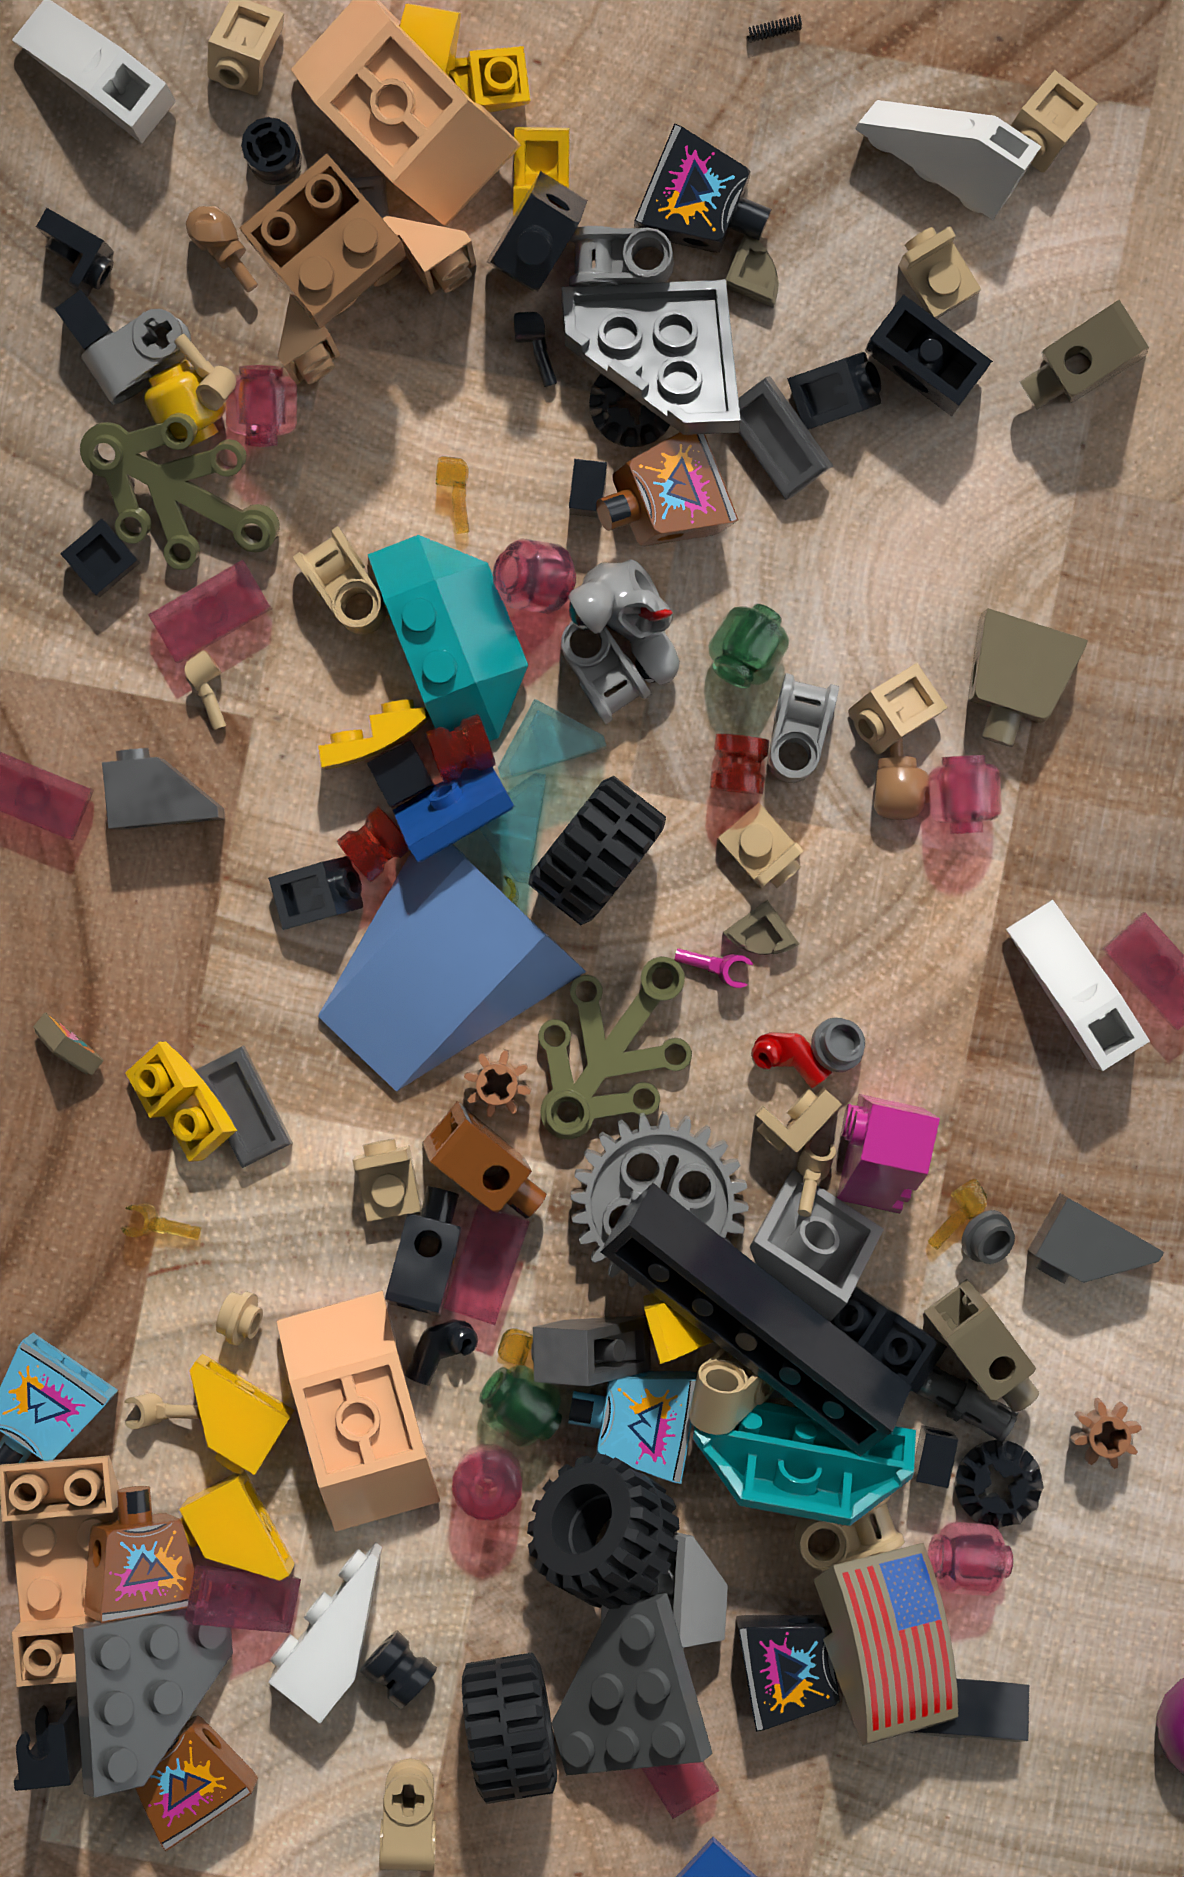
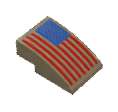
[814,1543,958,1746]

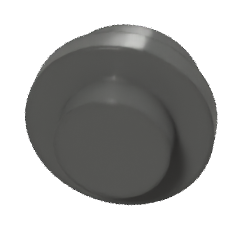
[811,1017,865,1072]
[961,1210,1015,1264]

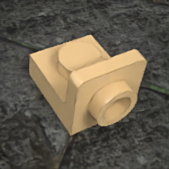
[207,0,284,95]
[1011,70,1098,172]
[898,227,981,319]
[848,663,948,755]
[717,802,804,888]
[755,1087,842,1153]
[352,1139,422,1222]

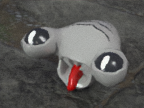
[568,559,680,685]

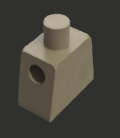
[1020,300,1149,409]
[968,608,1088,747]
[924,1279,1039,1412]

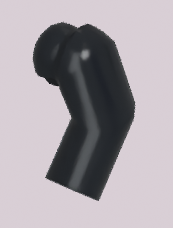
[405,1319,478,1386]

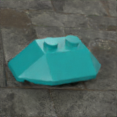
[368,535,529,758]
[693,1402,916,1526]

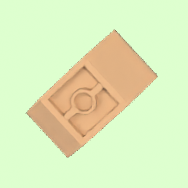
[291,0,521,226]
[278,216,476,386]
[277,1290,441,1532]
[0,1455,119,1687]

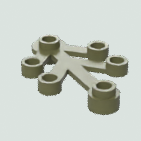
[80,413,280,570]
[538,956,692,1139]

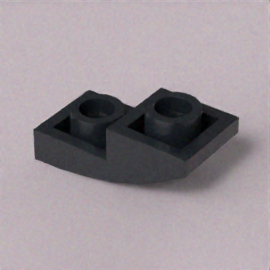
[831,1286,947,1393]
[910,1678,1030,1742]

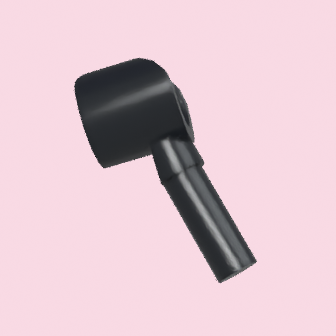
[514,312,557,387]

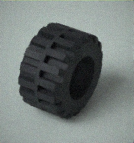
[528,775,666,926]
[527,1454,680,1609]
[462,1653,557,1804]

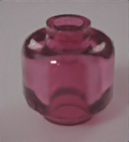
[226,365,297,447]
[493,538,576,614]
[928,755,1002,834]
[452,1444,524,1521]
[928,1522,1013,1596]

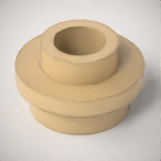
[216,1291,263,1346]

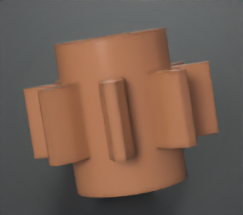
[464,1049,532,1117]
[1071,1398,1142,1469]

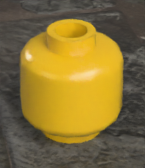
[144,360,226,447]

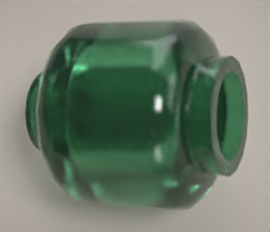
[708,604,789,689]
[479,1364,562,1447]

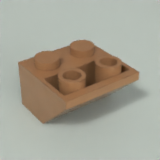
[239,154,406,329]

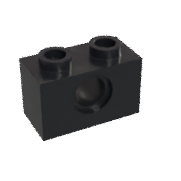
[865,294,993,417]

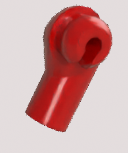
[751,1032,832,1089]

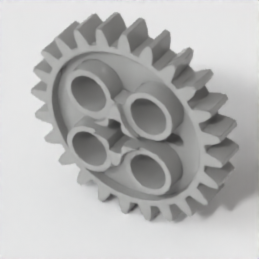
[571,1111,749,1287]

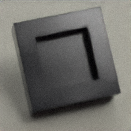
[60,518,141,598]

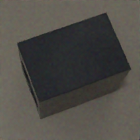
[55,289,113,351]
[569,459,607,518]
[367,740,435,808]
[913,1425,959,1488]

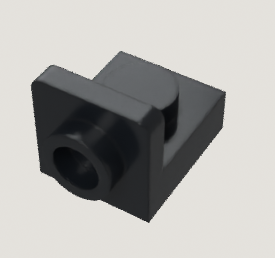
[36,207,114,297]
[787,352,881,430]
[268,856,363,930]

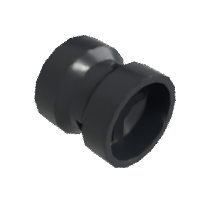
[241,117,302,185]
[360,1630,437,1709]

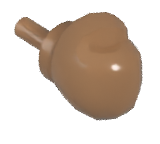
[185,206,258,293]
[874,738,933,820]

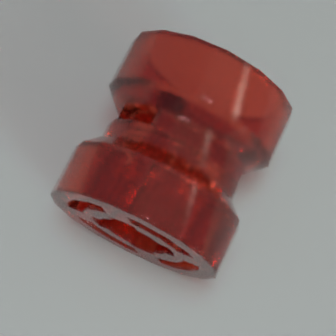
[426,714,496,784]
[709,734,769,795]
[337,806,410,882]

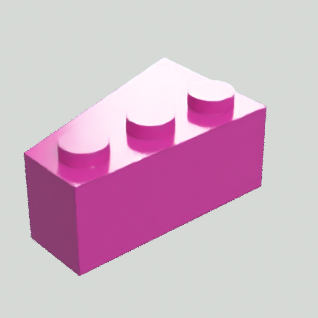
[836,1094,940,1214]

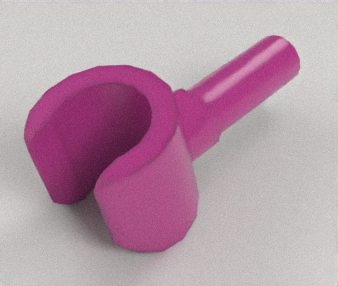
[674,948,753,988]

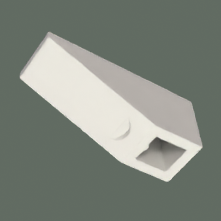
[12,0,175,144]
[855,100,1042,220]
[1006,900,1150,1071]
[269,1542,382,1723]

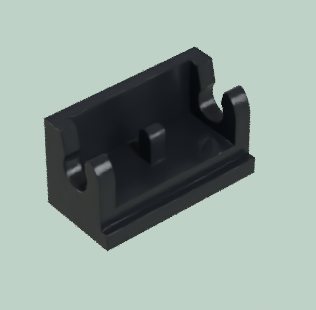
[14,1696,82,1791]

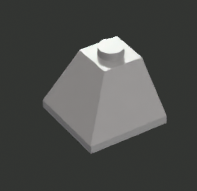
[749,1169,884,1322]
[601,1518,728,1648]

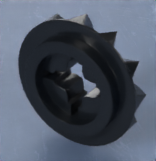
[589,373,671,447]
[955,1440,1044,1529]

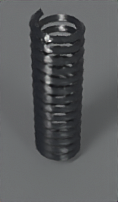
[747,14,802,43]

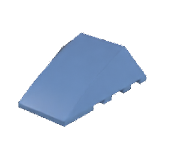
[318,844,586,1092]

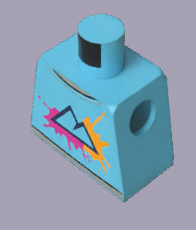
[0,1333,118,1465]
[568,1371,698,1484]

